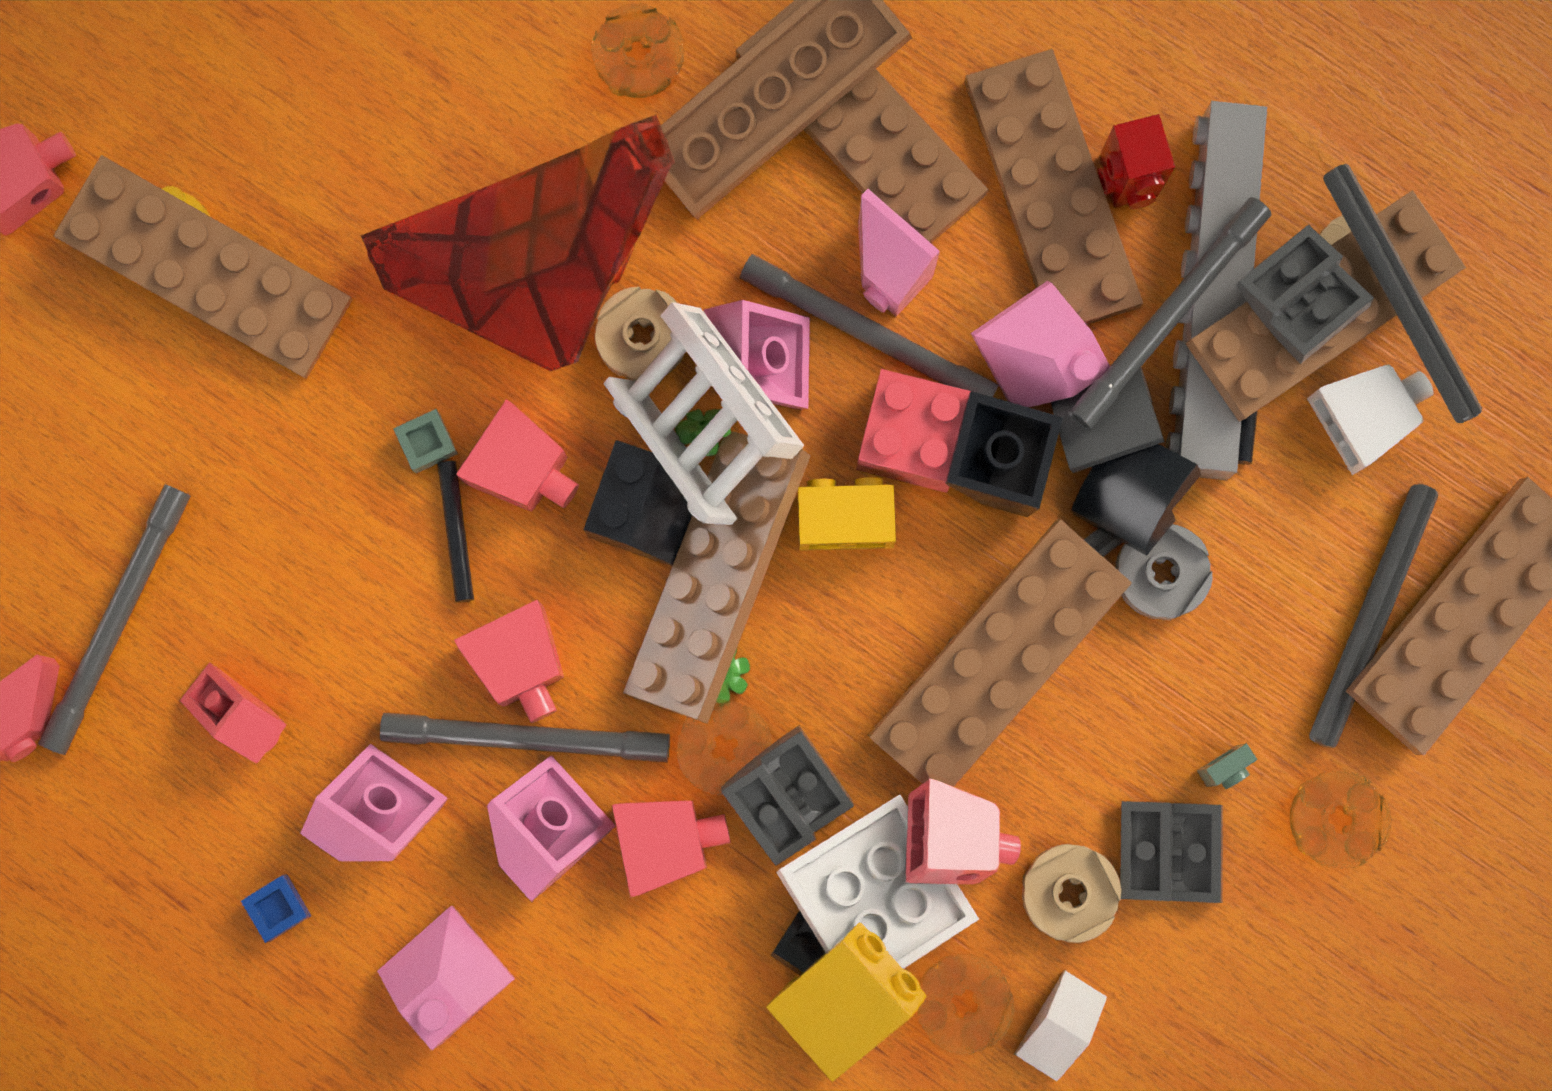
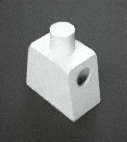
[1307,364,1433,475]

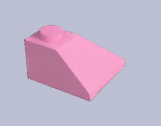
[858,189,940,317]
[971,281,1110,407]
[704,300,810,410]
[300,744,448,861]
[487,755,615,902]
[378,905,515,1050]

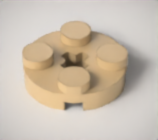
[595,287,684,381]
[1022,844,1121,943]

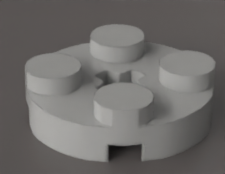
[1116,524,1212,620]

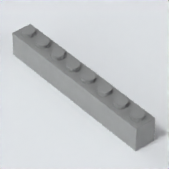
[1165,101,1267,480]

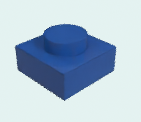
[241,874,312,943]

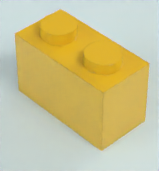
[798,477,896,551]

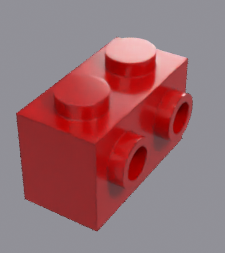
[1098,114,1175,209]

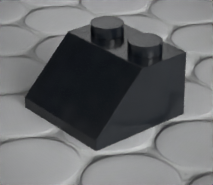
[945,391,1063,517]
[583,440,692,566]

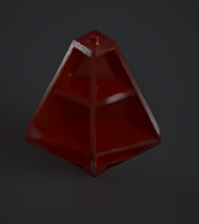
[361,115,675,371]

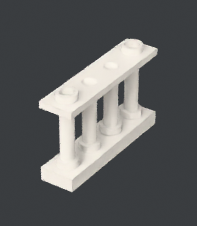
[603,302,804,525]

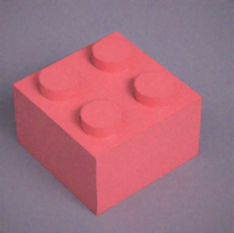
[856,369,970,493]

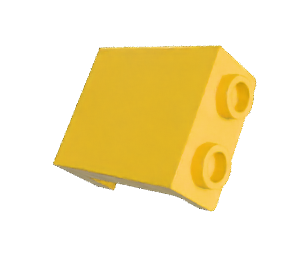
[766,923,926,1082]

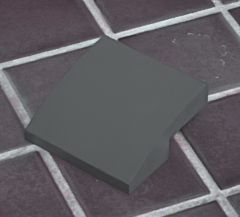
[1237,225,1374,364]
[1051,367,1164,473]
[721,725,854,866]
[1120,801,1223,903]

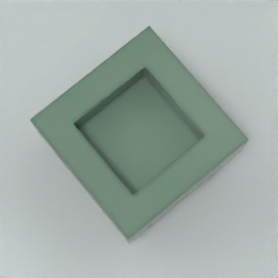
[393,409,458,474]
[1197,743,1257,789]

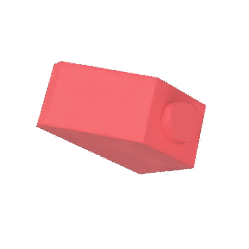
[0,655,59,762]
[180,662,286,764]

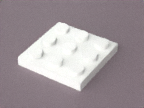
[776,795,979,969]

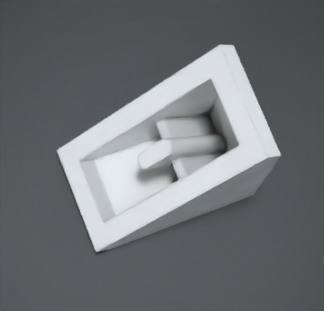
[1014,970,1107,1081]

